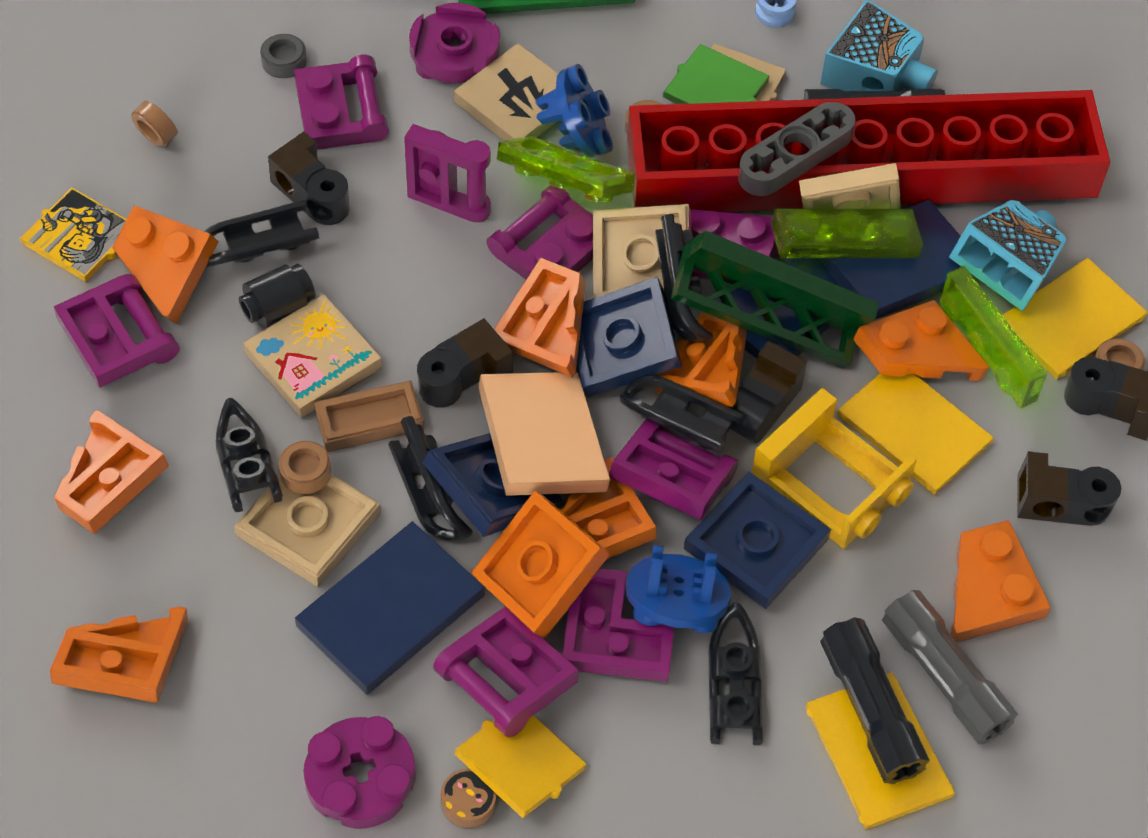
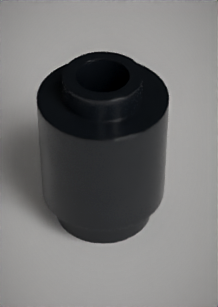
[238,264,316,328]

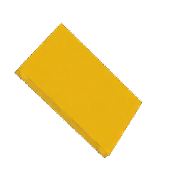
[997,257,1148,380]
[837,374,994,495]
[805,672,955,830]

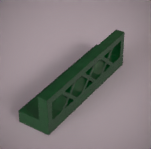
[671,230,879,369]

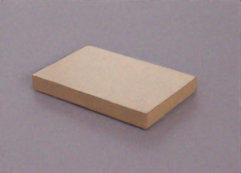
[478,372,610,496]

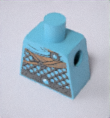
[820,0,938,91]
[949,200,1067,311]

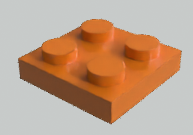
[471,491,610,638]

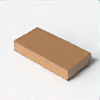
[314,380,424,452]

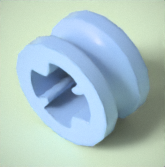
[755,0,797,27]

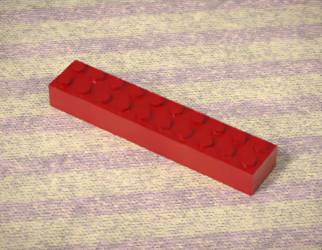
[626,90,1111,212]

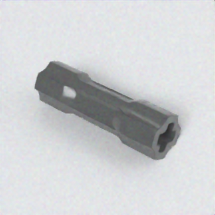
[882,590,1018,744]

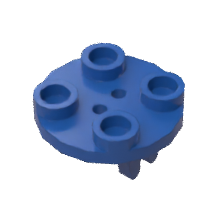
[536,64,613,158]
[625,545,732,633]

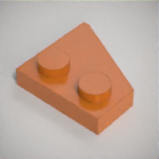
[112,205,219,324]
[494,258,586,377]
[853,300,989,381]
[654,312,747,407]
[54,410,169,534]
[561,457,656,559]
[951,520,1051,642]
[50,607,188,703]

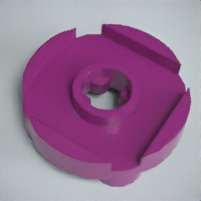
[409,3,500,83]
[303,716,416,829]

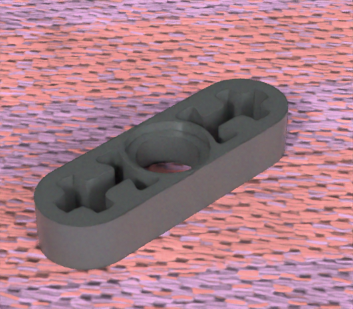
[738,102,855,196]

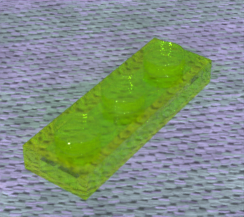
[497,136,635,202]
[771,209,923,258]
[940,266,1047,408]

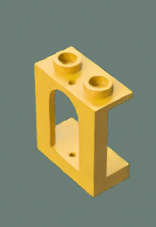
[751,388,917,549]

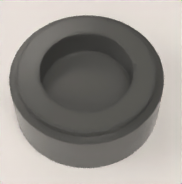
[260,34,307,78]

